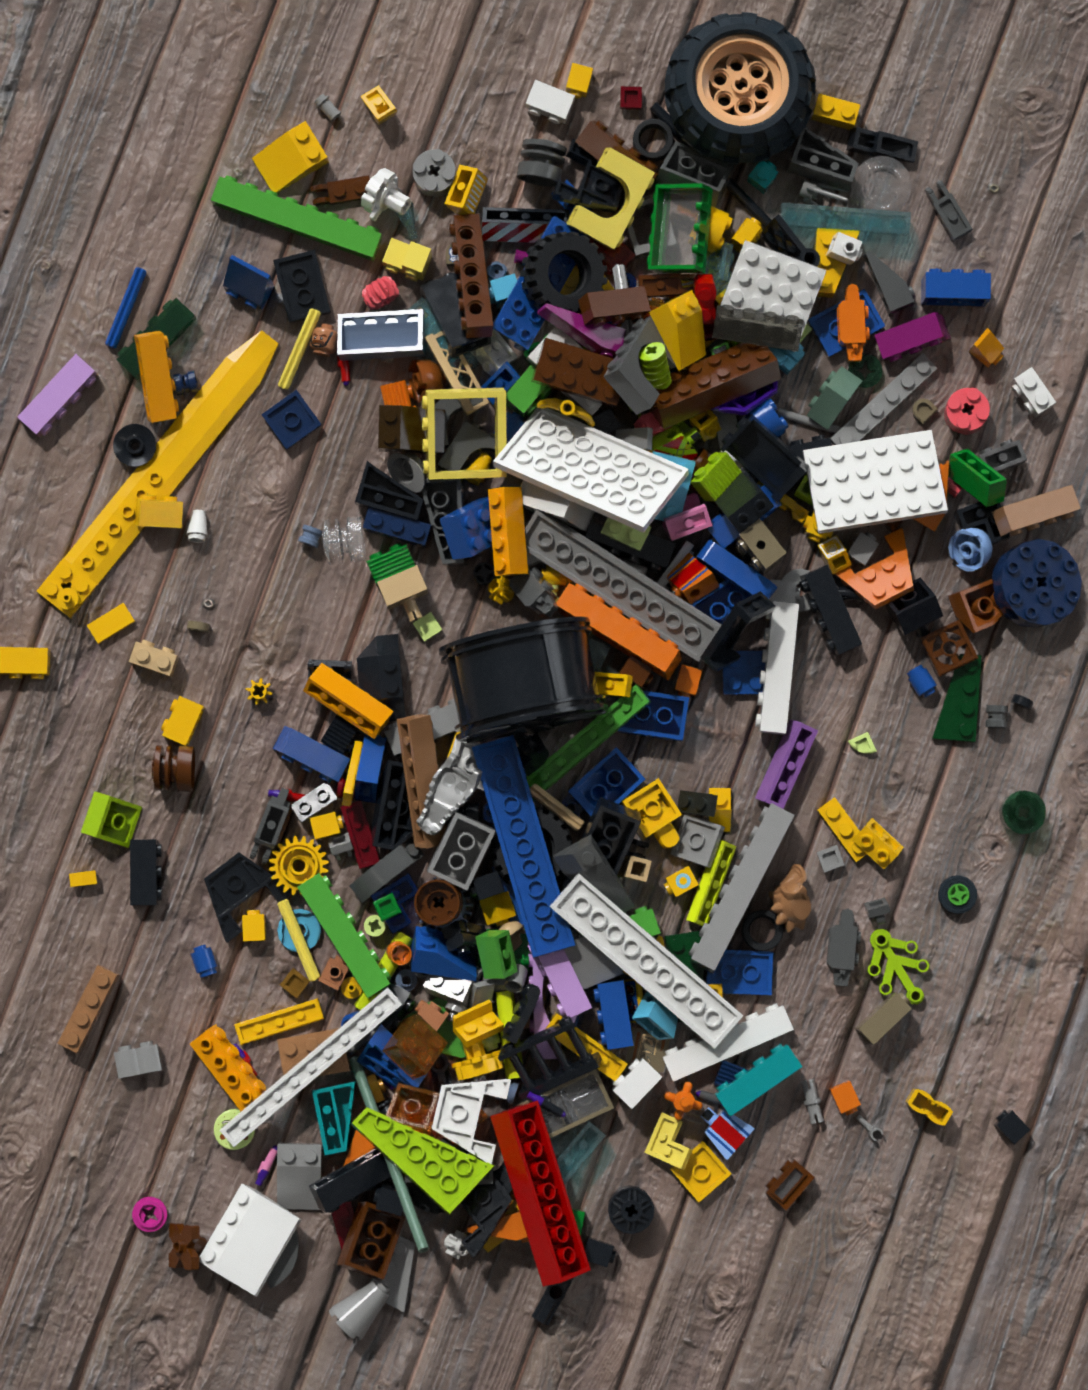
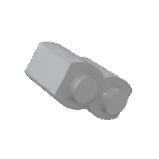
[114,1041,163,1079]

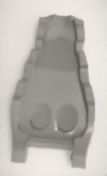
[416,753,482,835]

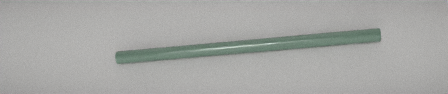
[349,1056,429,1253]

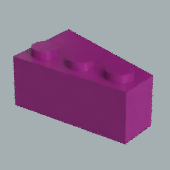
[875,312,951,362]

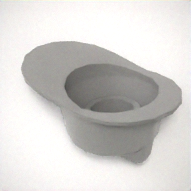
[387,453,425,493]

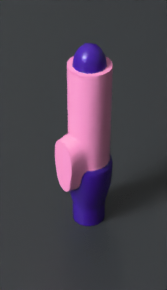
[255,1145,277,1186]

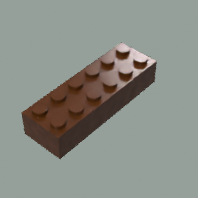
[649,336,781,430]

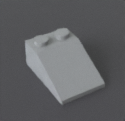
[277,1143,323,1210]

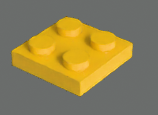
[670,1140,731,1202]

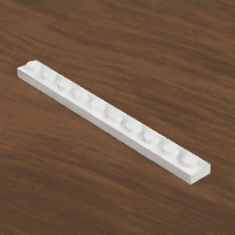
[220,987,402,1147]

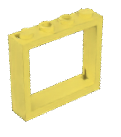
[422,388,507,480]

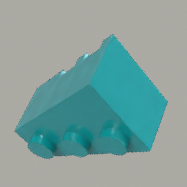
[312,1081,356,1155]

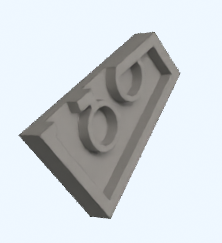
[370,1235,415,1312]

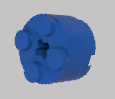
[744,399,789,437]

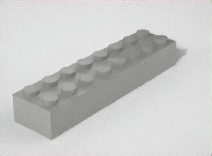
[689,803,795,974]

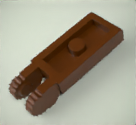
[310,175,370,206]
[638,273,696,298]

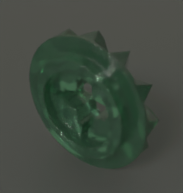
[848,354,883,388]

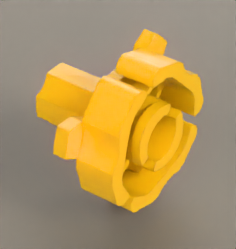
[451,1041,504,1081]

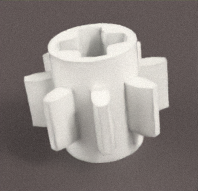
[444,1230,469,1259]

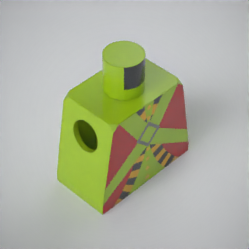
[652,425,702,460]

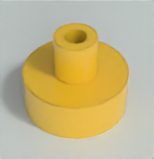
[57,588,79,610]
[341,977,363,999]

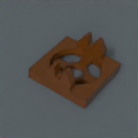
[920,619,978,677]

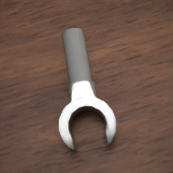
[856,1114,883,1141]

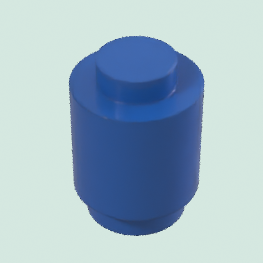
[907,665,937,698]
[190,944,218,978]

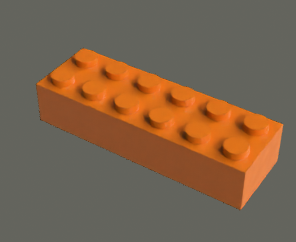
[556,583,682,680]

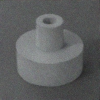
[444,1000,467,1022]

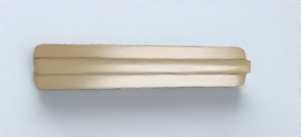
[530,784,584,831]

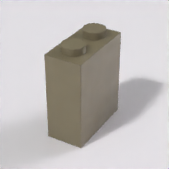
[855,992,912,1045]

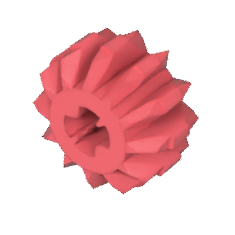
[362,276,399,310]

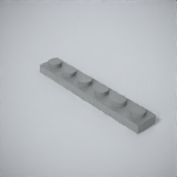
[830,353,937,445]

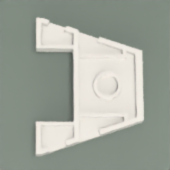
[432,1079,511,1164]

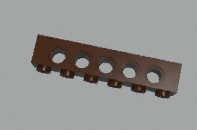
[449,214,493,338]

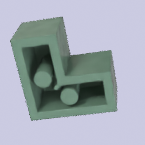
[807,366,862,430]

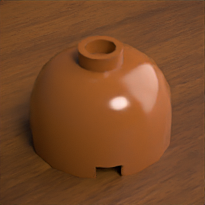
[408,359,446,403]

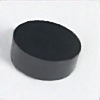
[1011,694,1034,710]

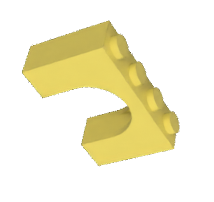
[566,147,655,250]

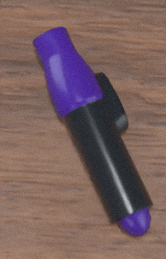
[526,1092,566,1117]

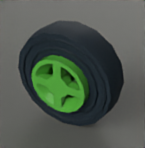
[938,875,977,914]

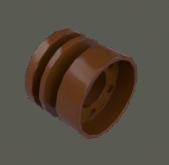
[152,745,195,792]
[414,879,464,926]

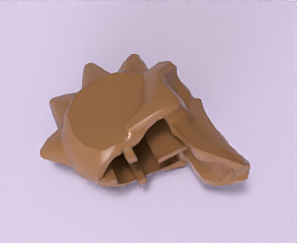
[768,864,811,933]

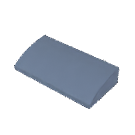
[337,309,426,361]

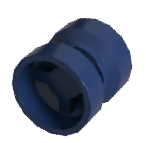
[173,370,199,396]

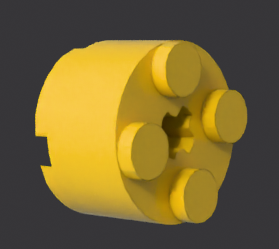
[688,206,733,253]

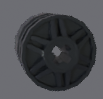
[608,1185,654,1234]

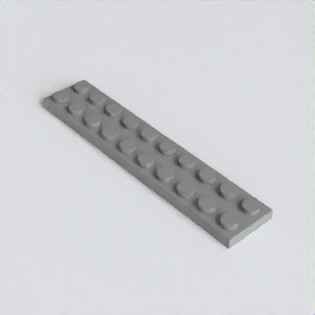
[525,509,721,662]

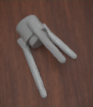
[799,179,848,218]

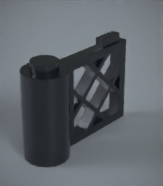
[762,214,820,266]

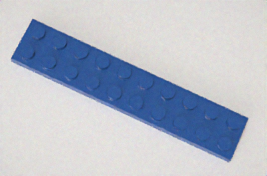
[472,735,575,958]

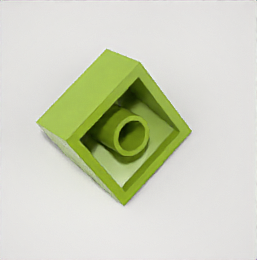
[81,791,142,848]

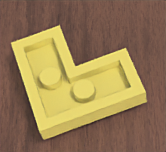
[645,1112,693,1170]

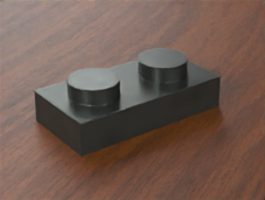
[677,790,718,817]

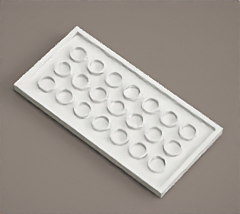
[493,408,689,533]

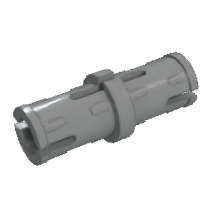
[801,1078,824,1124]

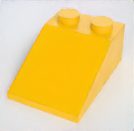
[252,121,329,193]
[649,290,706,371]

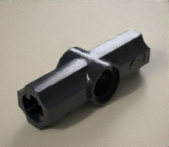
[531,1278,574,1326]

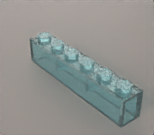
[780,203,911,236]

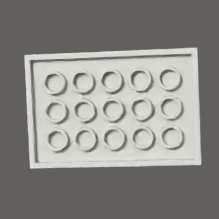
[803,430,948,534]

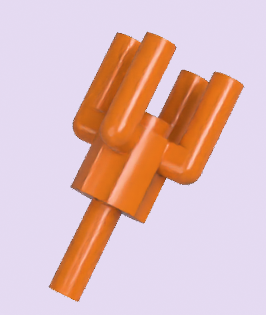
[663,1081,703,1120]

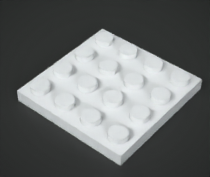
[714,240,826,352]

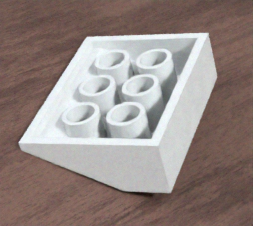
[199,1184,302,1296]

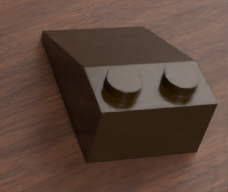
[378,405,445,453]

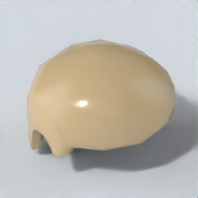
[499,921,526,951]

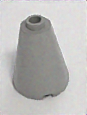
[329,1280,389,1341]

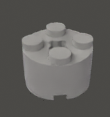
[413,149,456,197]

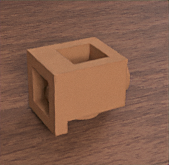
[318,955,349,990]
[415,1000,449,1031]

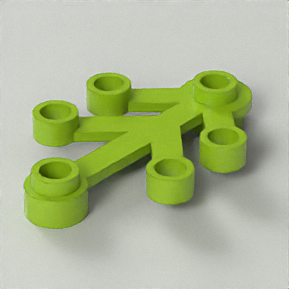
[867,929,929,1005]

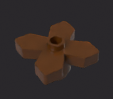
[169,1223,207,1270]

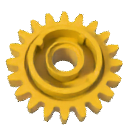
[268,836,329,896]

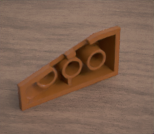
[948,578,1003,633]

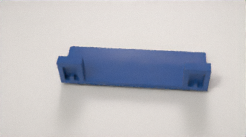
[493,216,590,351]

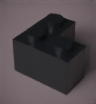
[954,502,1011,545]

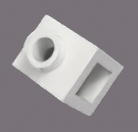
[826,232,863,265]

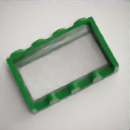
[647,183,713,274]

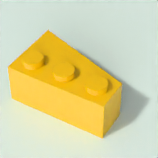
[814,228,860,298]

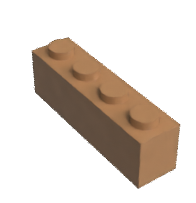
[992,485,1081,537]
[57,965,120,1053]

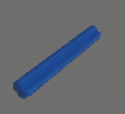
[105,267,146,349]

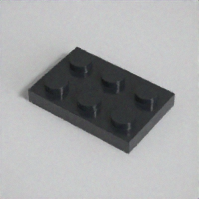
[273,250,331,324]

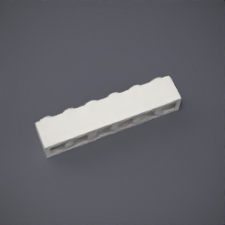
[755,601,799,735]
[662,1003,794,1082]

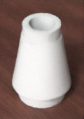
[186,510,208,543]

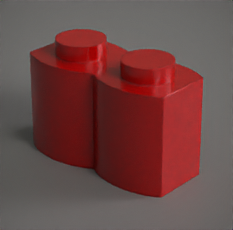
[693,274,716,324]

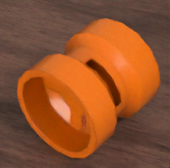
[386,941,412,965]

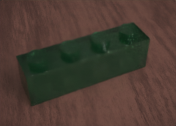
[116,298,197,380]

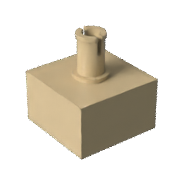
[377,565,428,622]

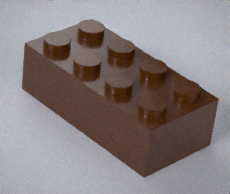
[531,338,620,407]

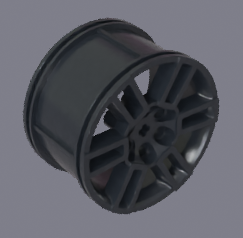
[439,617,608,743]

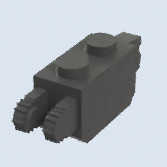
[509,567,559,617]
[249,787,290,864]
[826,908,861,986]

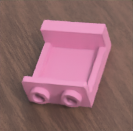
[662,493,712,541]

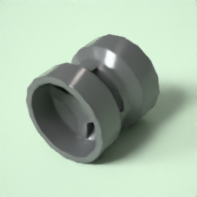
[985,705,1008,728]

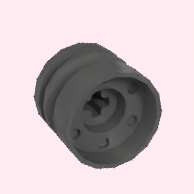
[516,139,567,187]

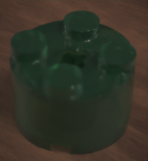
[999,791,1046,835]

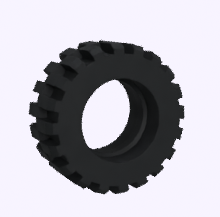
[520,232,608,313]
[490,807,573,885]

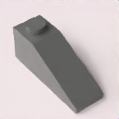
[863,251,916,315]

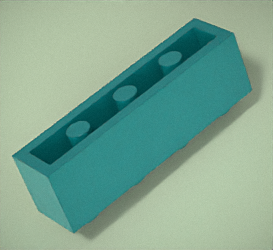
[714,1043,803,1117]

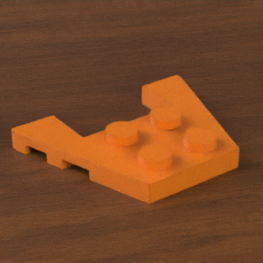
[831,528,914,609]

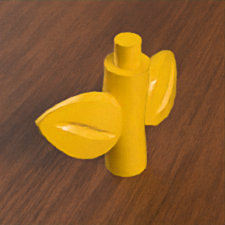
[536,398,595,427]

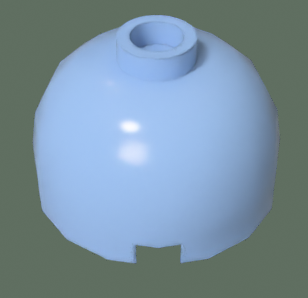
[948,527,993,571]

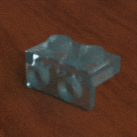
[700,242,734,293]

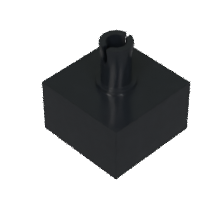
[886,577,943,638]

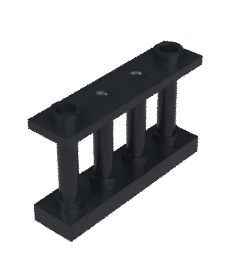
[498,1015,602,1102]

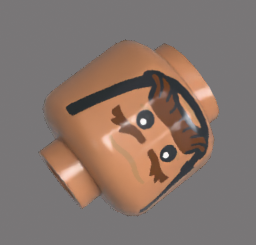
[309,324,338,357]

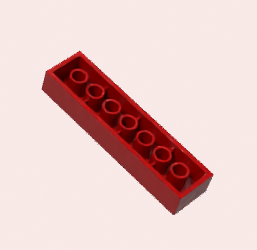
[490,1100,591,1287]

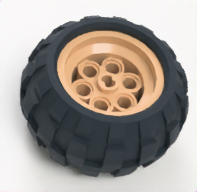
[665,12,816,165]

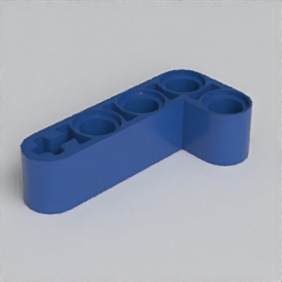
[696,540,777,599]

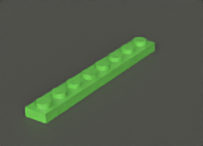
[526,685,651,801]

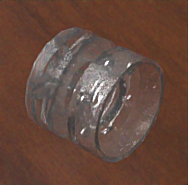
[322,516,366,565]

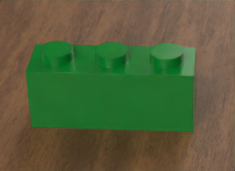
[949,449,1007,507]

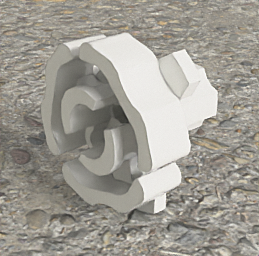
[361,168,412,221]

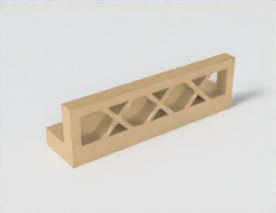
[425,331,490,416]

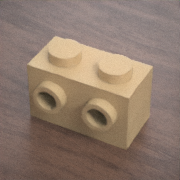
[129,640,179,678]

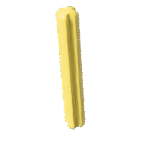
[278,308,321,390]
[277,899,320,982]

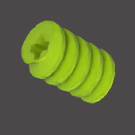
[639,342,672,389]

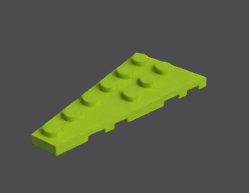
[351,1107,494,1215]

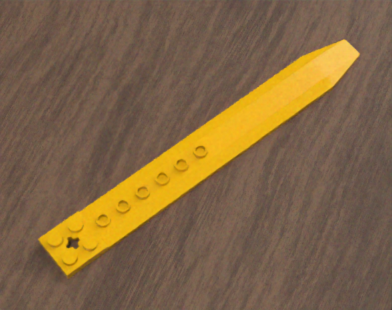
[37,330,279,618]

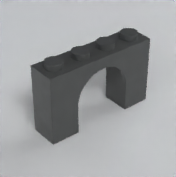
[603,316,676,415]
[438,421,523,487]

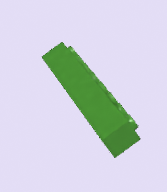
[211,176,382,262]

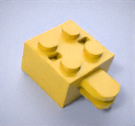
[620,778,682,849]

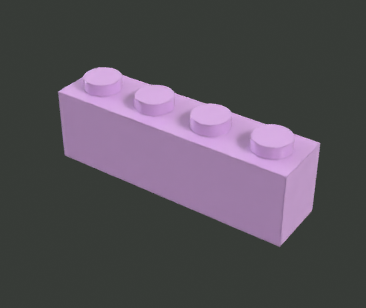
[17,354,97,437]
[528,945,592,1017]

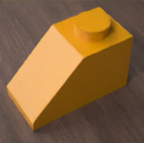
[968,328,1004,368]

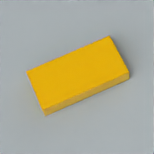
[87,603,135,644]

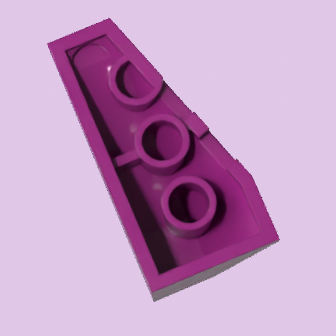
[537,303,626,359]

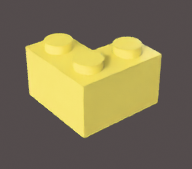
[382,238,432,282]

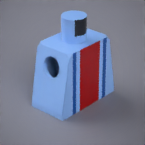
[700,1107,755,1160]

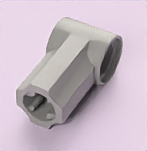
[483,964,528,993]

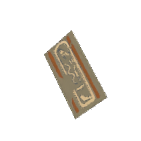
[623,1027,670,1076]

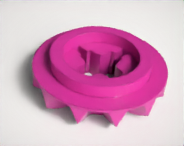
[132,1196,168,1232]

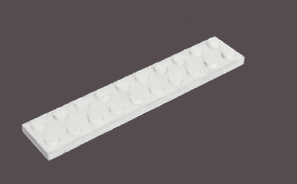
[550,874,743,1049]

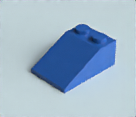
[223,255,274,310]
[568,747,645,816]
[411,926,477,981]

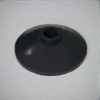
[113,424,156,467]

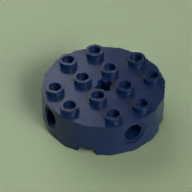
[992,539,1082,628]

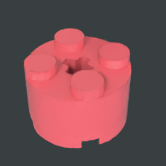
[944,388,990,435]

